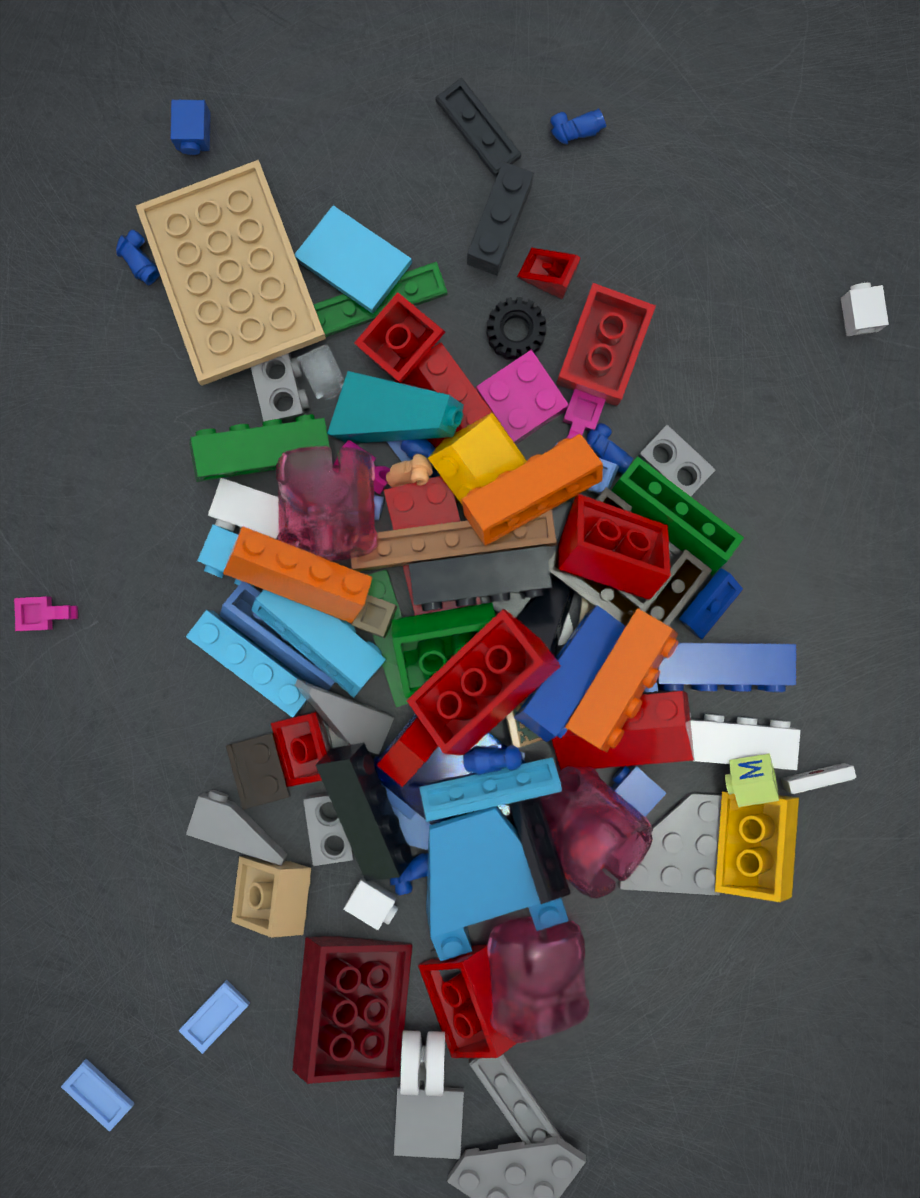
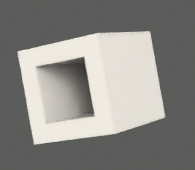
[841,282,889,336]
[344,876,398,930]

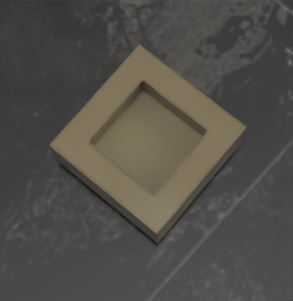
[352,595,397,638]

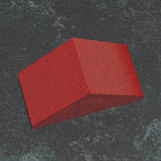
[517,248,581,300]
[377,717,438,787]

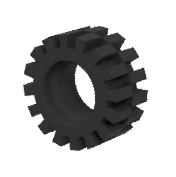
[486,297,547,360]

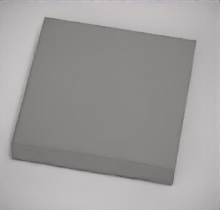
[394,1085,464,1159]

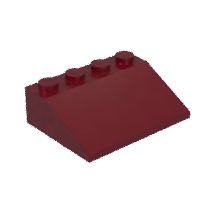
[292,936,412,1084]

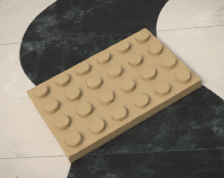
[136,160,326,386]

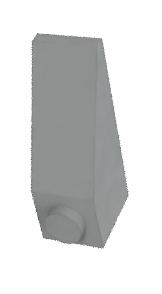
[295,679,394,755]
[186,790,288,866]

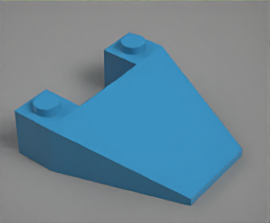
[426,806,569,961]

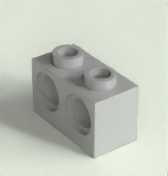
[251,353,310,424]
[638,425,716,496]
[303,793,355,866]

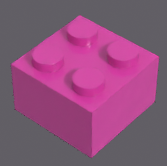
[476,349,569,445]

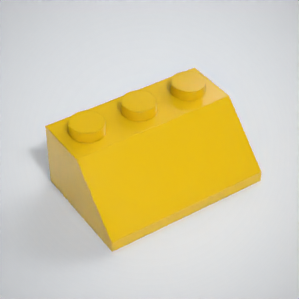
[428,413,527,506]
[715,791,799,902]

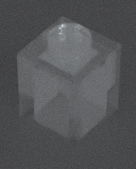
[297,344,345,400]

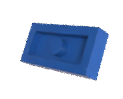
[679,568,743,639]

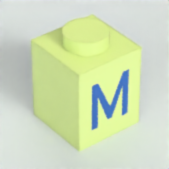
[725,753,779,807]

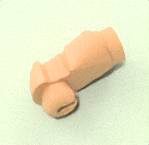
[386,454,433,488]

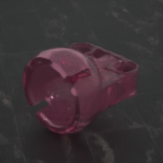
[276,446,378,561]
[540,766,653,899]
[487,916,590,1043]

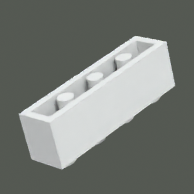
[208,478,350,560]
[690,713,800,770]

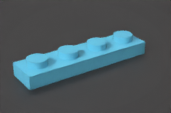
[419,757,562,822]

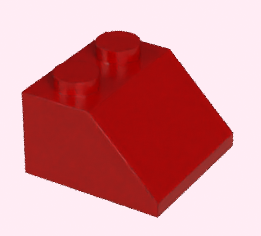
[354,292,445,383]

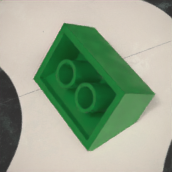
[391,602,495,698]

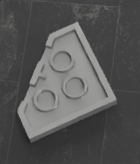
[619,792,722,896]
[447,1137,586,1198]

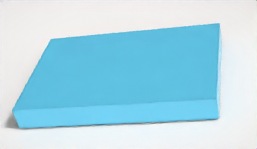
[295,206,412,314]

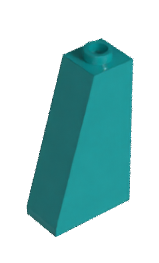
[327,371,464,443]

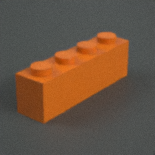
[462,434,603,546]
[223,526,373,623]
[565,608,678,752]

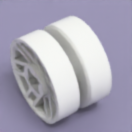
[400,1030,445,1096]

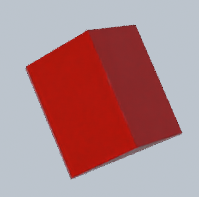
[271,711,331,787]

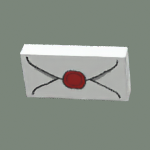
[781,763,856,794]

